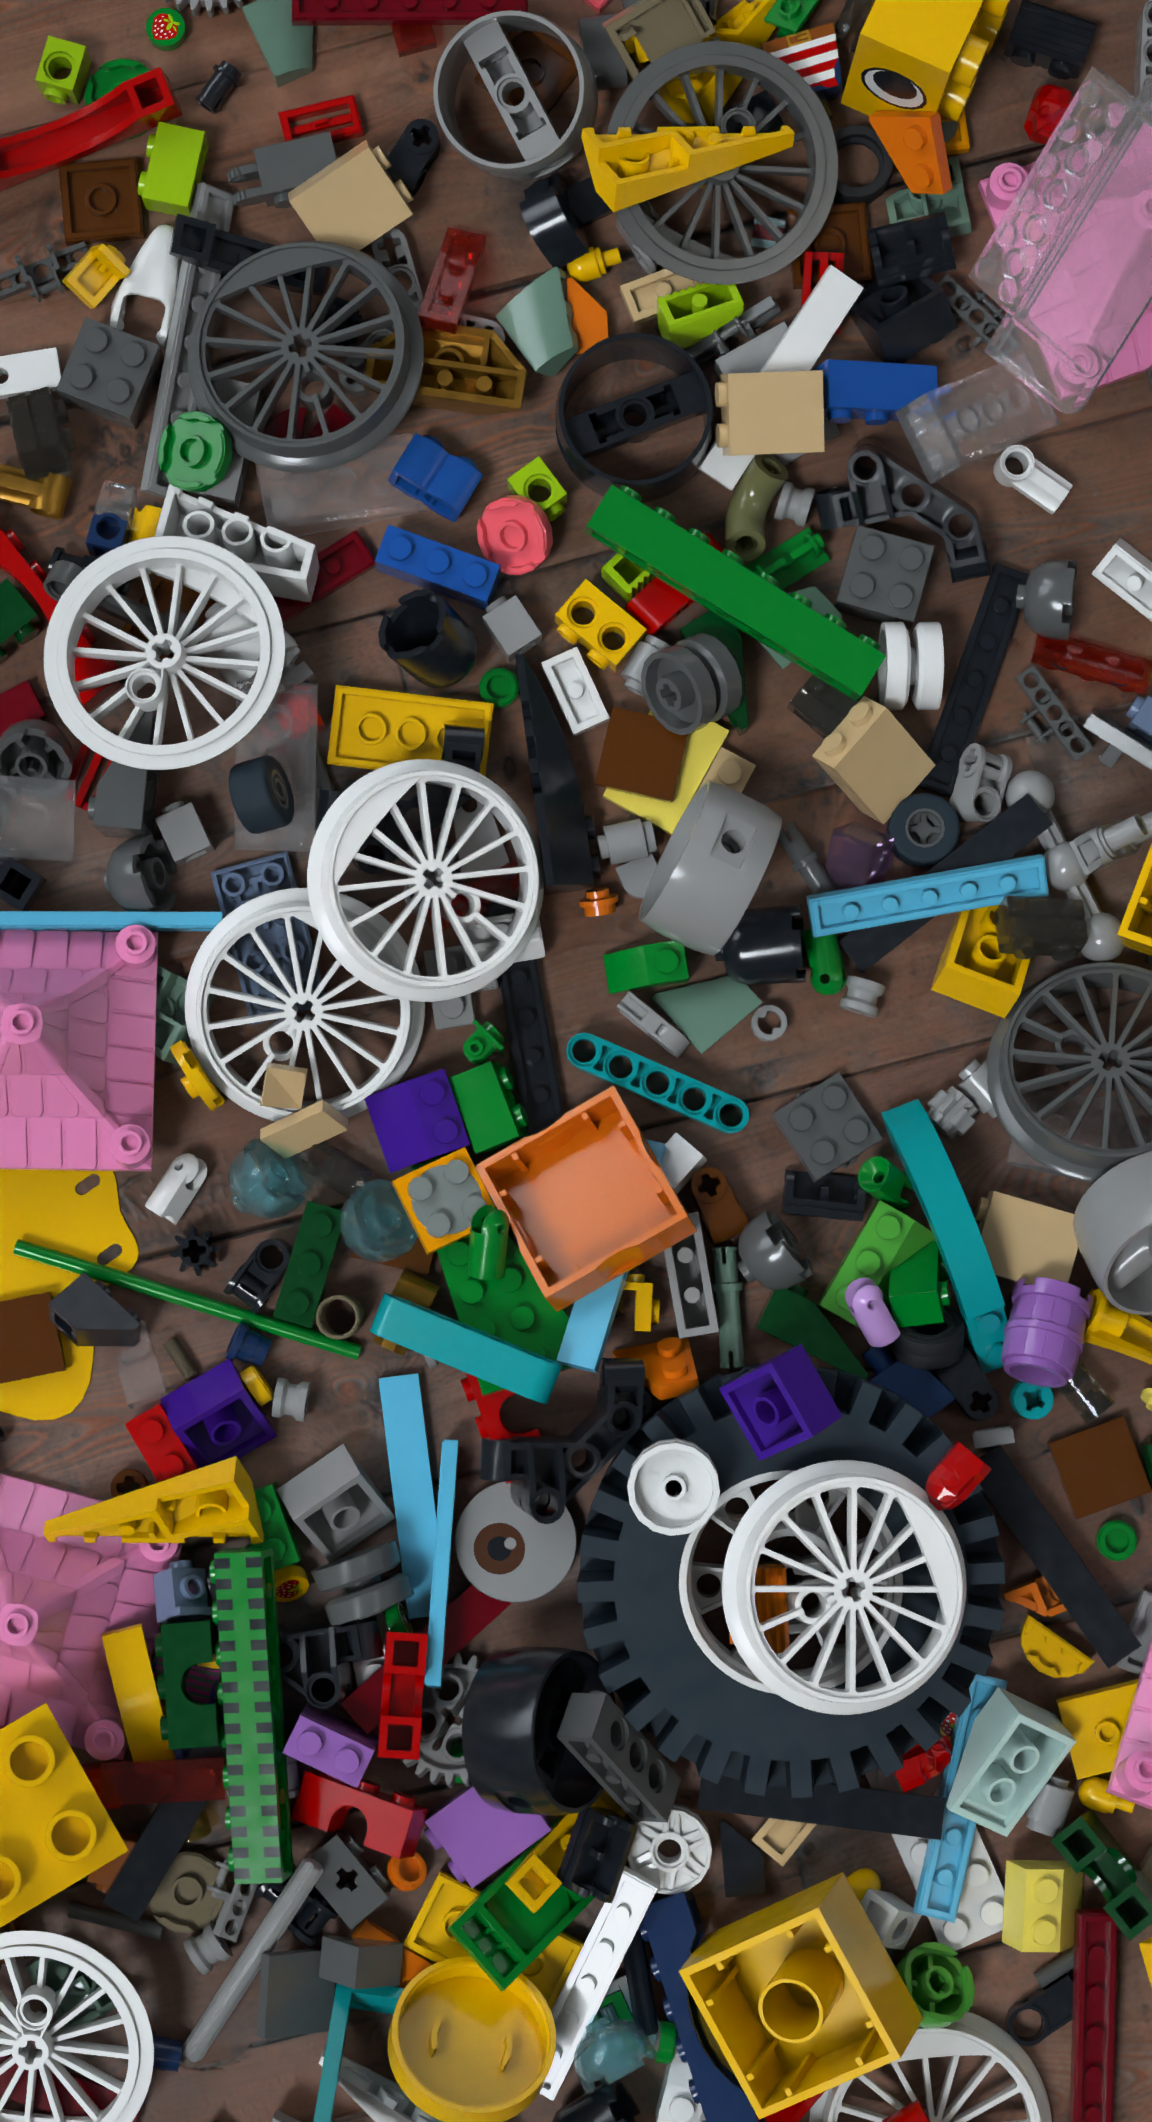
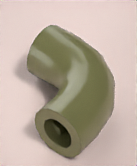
[725,454,788,562]

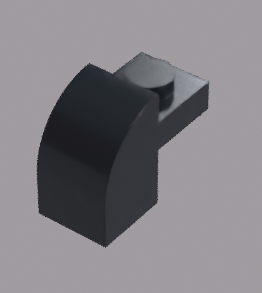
[519,171,589,268]
[0,852,47,911]

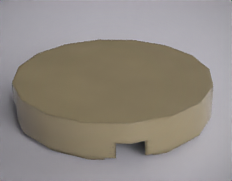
[148,1849,228,1934]

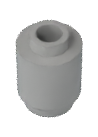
[620,635,670,697]
[597,818,657,865]
[958,1059,997,1119]
[1025,1774,1075,1837]

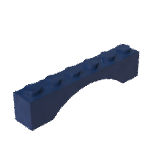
[639,1892,767,2122]

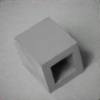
[482,595,542,663]
[155,801,215,867]

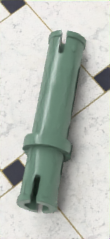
[711,1246,746,1368]

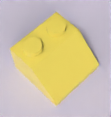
[1002,1860,1083,1952]

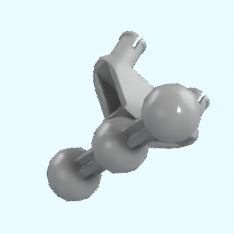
[1005,770,1152,963]

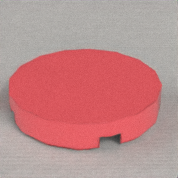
[477,495,553,575]

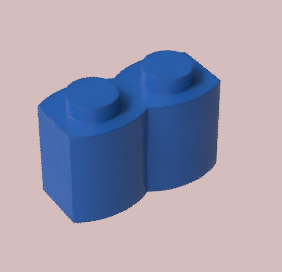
[388,433,483,522]

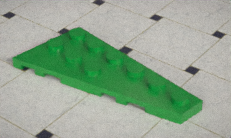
[410,1154,573,1397]

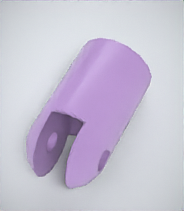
[845,1277,901,1347]

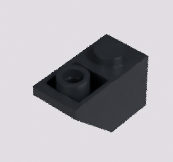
[48,1273,141,1347]

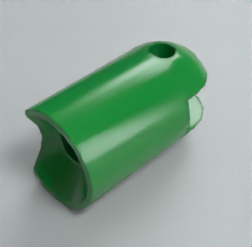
[801,929,846,995]
[858,1156,914,1211]
[467,1205,509,1280]

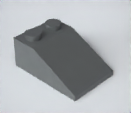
[88,711,164,839]

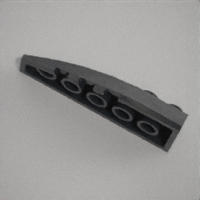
[515,654,601,895]

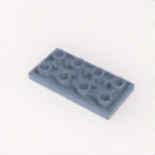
[210,851,328,1026]

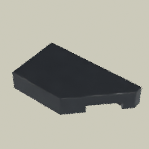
[719,1819,766,1897]

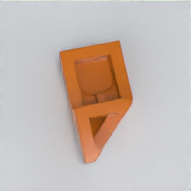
[566,277,608,354]
[1004,1575,1067,1617]

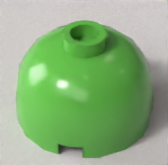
[896,1942,975,2029]

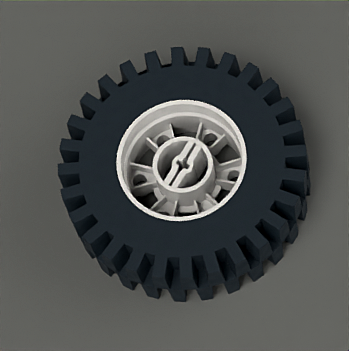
[577,1364,1005,1798]

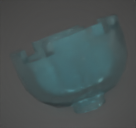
[228,1139,307,1220]
[340,1179,418,1263]
[574,2015,658,2094]

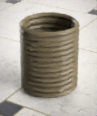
[316,1294,365,1340]

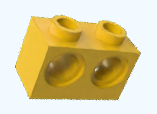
[555,579,647,672]

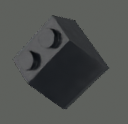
[848,276,958,364]

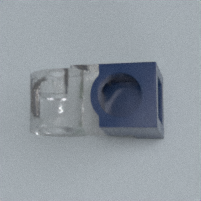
[85,480,138,558]

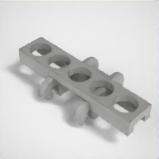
[206,1859,258,1942]

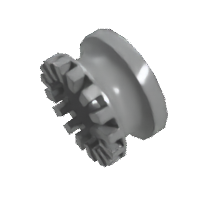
[751,1005,787,1042]

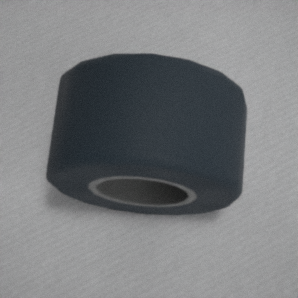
[229,755,294,834]
[886,793,960,868]

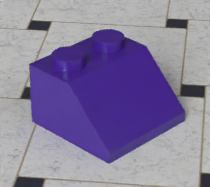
[364,1069,470,1174]
[719,1344,843,1461]
[160,1358,277,1468]

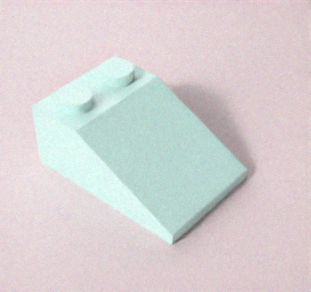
[946,1687,1077,1837]

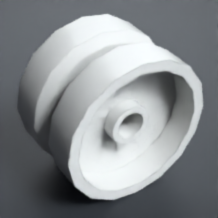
[877,622,945,710]
[627,1438,720,1536]

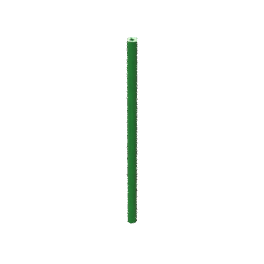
[13,1239,362,1360]

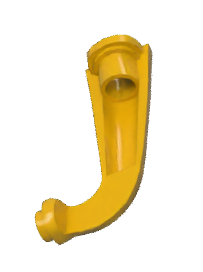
[1084,1288,1152,1365]

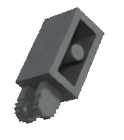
[227,131,337,209]

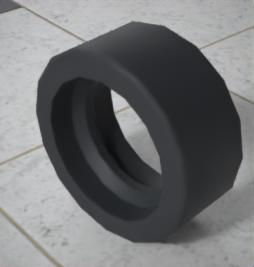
[834,124,894,204]

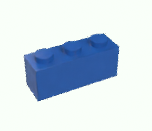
[812,359,939,427]
[374,524,501,611]

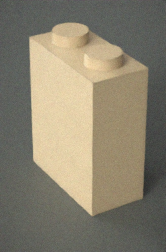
[288,140,414,251]
[715,370,825,456]
[812,696,935,825]
[975,1191,1078,1285]

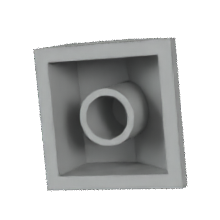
[277,1444,396,1563]

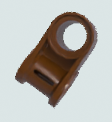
[688,1167,748,1246]

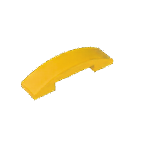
[101,1623,178,1782]
[505,1789,626,1913]

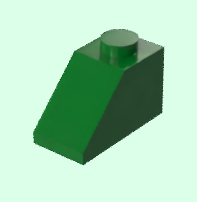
[603,941,689,995]

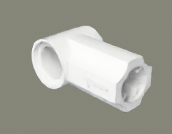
[993,445,1073,515]

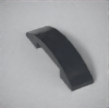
[169,214,327,296]

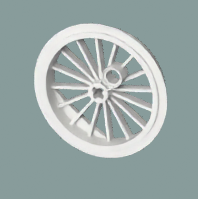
[43,536,285,770]
[307,759,544,1002]
[185,888,425,1122]
[722,1460,967,1715]
[0,1930,154,2122]
[809,2011,1052,2122]

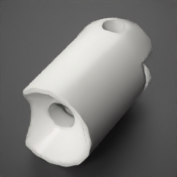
[144,1153,207,1225]

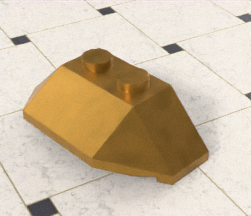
[363,319,527,416]

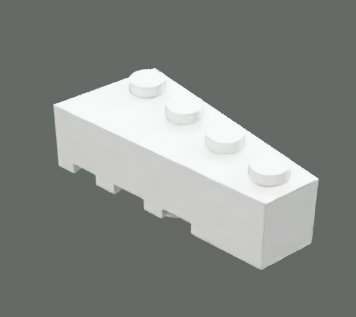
[155,483,320,603]

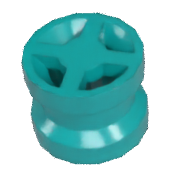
[1010,1381,1054,1419]

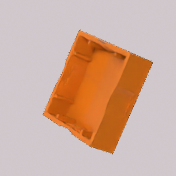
[475,1085,697,1312]

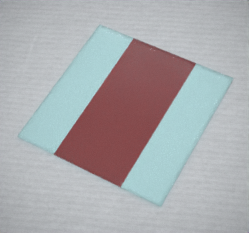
[750,217,786,248]

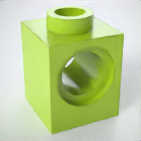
[35,35,92,105]
[507,456,567,522]

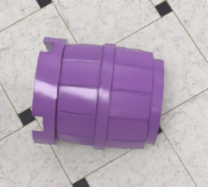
[1001,1277,1094,1388]

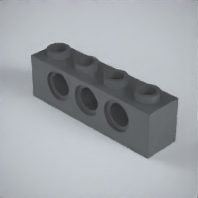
[557,1690,681,1822]

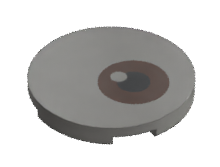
[455,1482,576,1603]

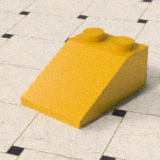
[931,897,1047,1018]

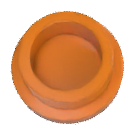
[579,887,619,917]
[387,1852,427,1892]

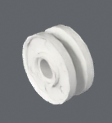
[628,1803,712,1895]

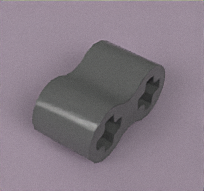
[578,13,627,91]

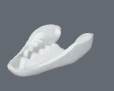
[110,225,181,347]

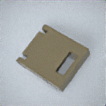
[602,0,721,80]

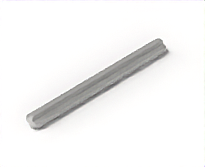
[182,1857,323,2063]

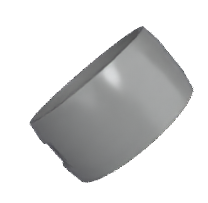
[433,10,598,181]
[638,780,782,956]
[1073,1151,1152,1315]

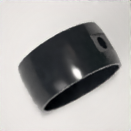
[555,333,715,503]
[462,1646,616,1816]

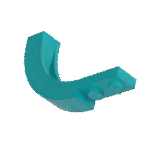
[881,1099,1008,1374]

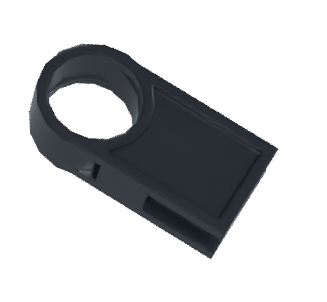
[1006,1973,1073,2046]

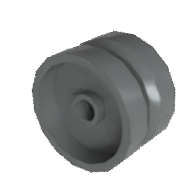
[641,633,742,735]
[311,1540,414,1626]

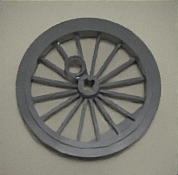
[607,41,838,285]
[188,241,424,472]
[987,962,1152,1183]

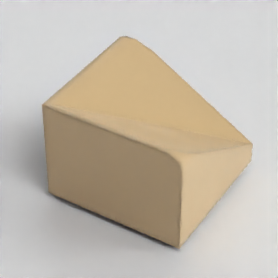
[260,1062,308,1109]

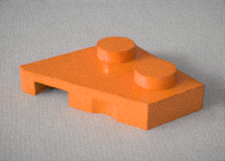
[869,110,953,195]
[612,1337,699,1400]

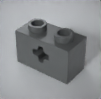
[302,1830,391,1930]

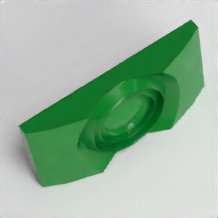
[447,1818,595,1991]

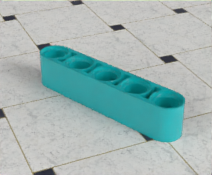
[566,1032,749,1135]
[370,1293,562,1404]

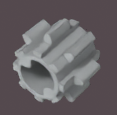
[927,1086,978,1139]

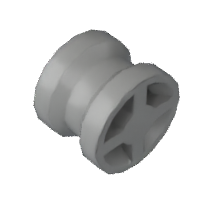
[773,481,815,528]
[839,976,886,1018]
[272,1378,310,1422]
[183,1922,233,1975]

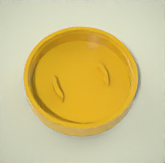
[388,1956,556,2122]

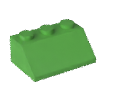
[816,1200,935,1330]

